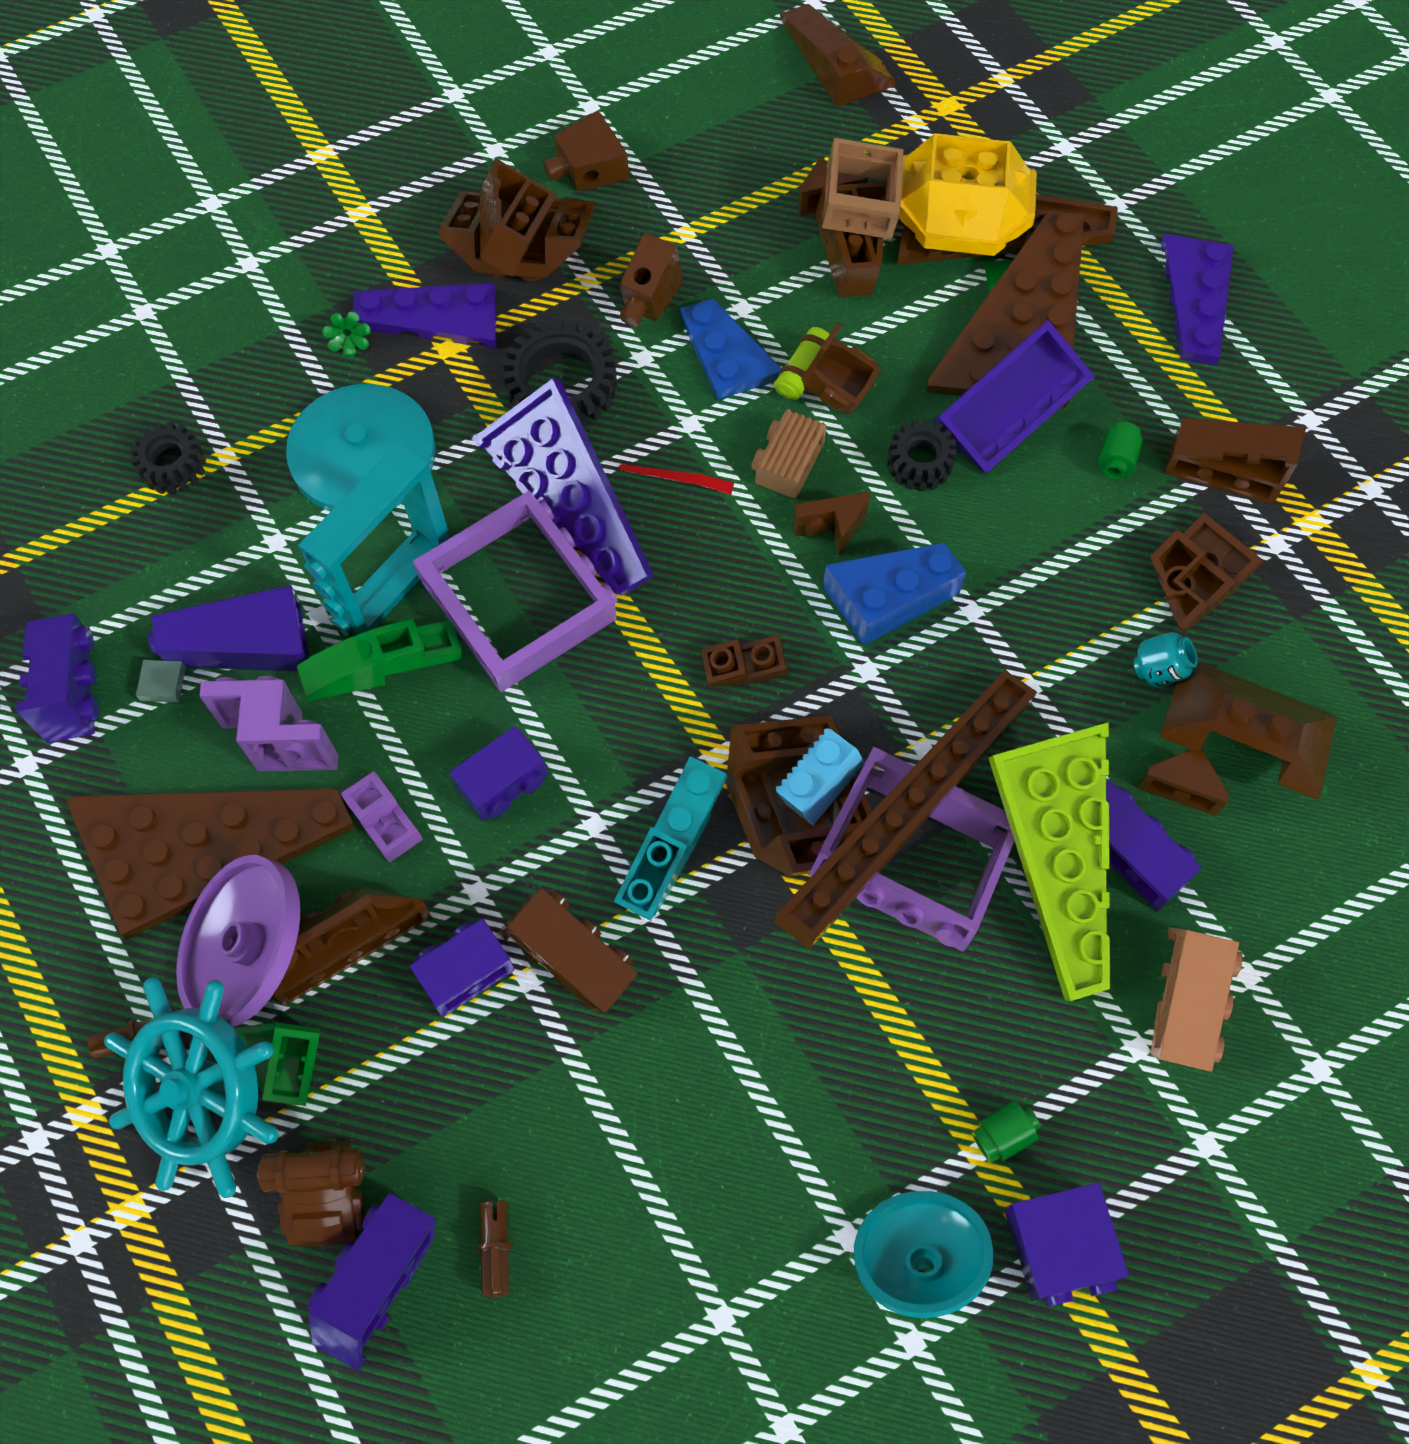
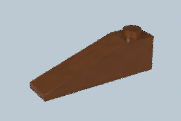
[780,4,896,107]

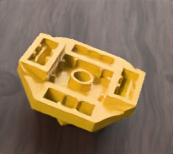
[899,133,1037,256]

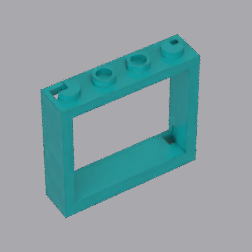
[298,442,450,636]

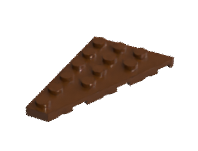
[926,210,1084,408]
[66,789,356,940]

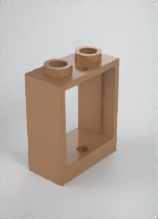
[822,138,904,239]

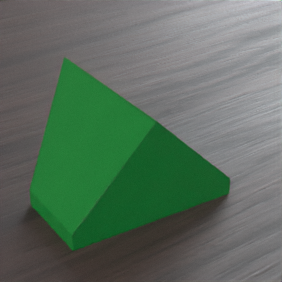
[233,1022,321,1106]

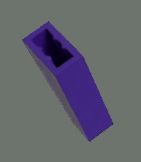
[148,585,310,671]

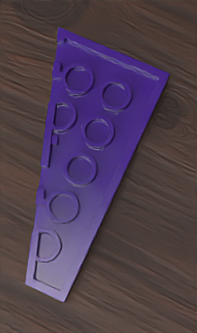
[472,378,655,595]

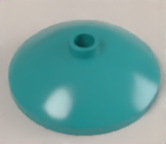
[854,1191,993,1318]

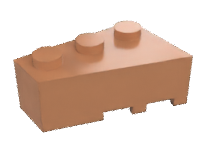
[1151,927,1242,1072]

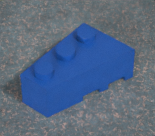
[823,543,966,646]

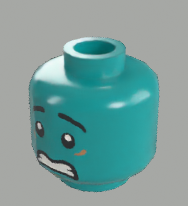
[1134,632,1198,688]

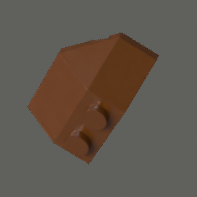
[273,887,432,1007]

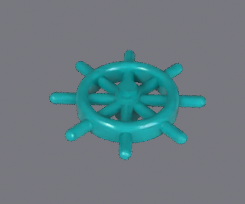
[104,977,279,1198]

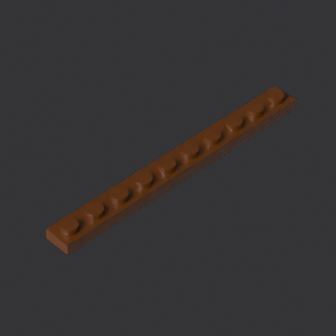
[774,670,1037,950]

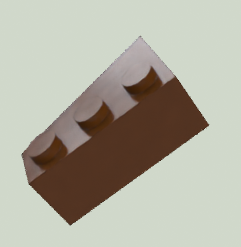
[815,182,886,297]

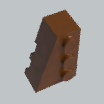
[480,158,557,277]
[1164,418,1307,505]
[497,888,638,1014]

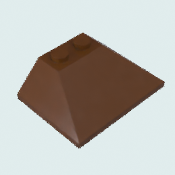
[439,191,595,281]
[1159,662,1337,800]
[726,715,872,877]

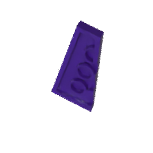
[353,283,497,349]

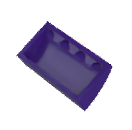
[932,320,1095,474]

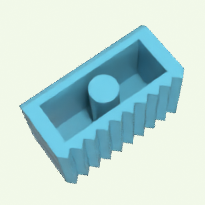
[776,728,865,825]

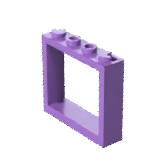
[412,490,618,693]
[809,746,1014,952]

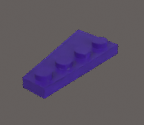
[1161,233,1234,366]

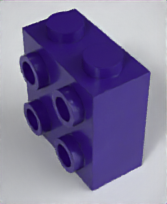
[1004,1182,1129,1307]

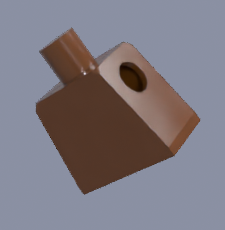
[543,110,629,192]
[619,232,683,328]

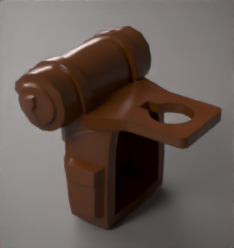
[257,1140,365,1247]

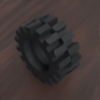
[887,419,957,491]
[130,422,206,495]

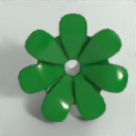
[322,311,371,358]

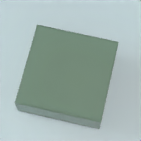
[136,660,186,703]

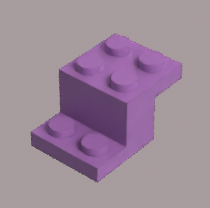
[200,676,338,772]

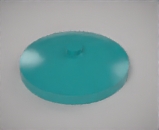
[286,384,436,512]

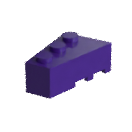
[16,613,99,743]
[307,1193,436,1371]

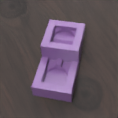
[340,771,423,863]

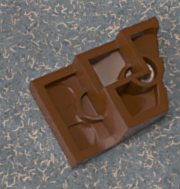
[1150,513,1263,633]

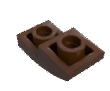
[701,634,789,687]

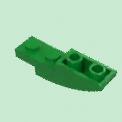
[297,619,462,702]

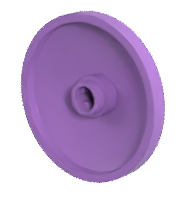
[176,855,300,1027]

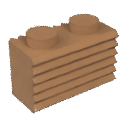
[752,409,826,499]

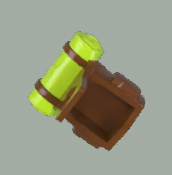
[774,322,881,415]

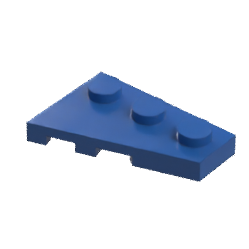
[680,299,781,400]

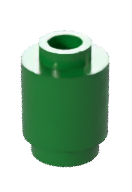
[1098,422,1143,479]
[971,1101,1041,1163]

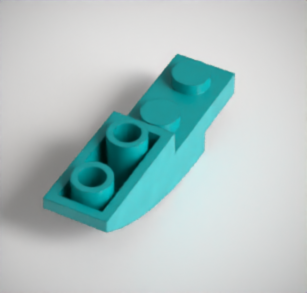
[613,756,728,921]

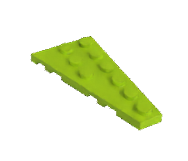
[988,722,1110,1001]

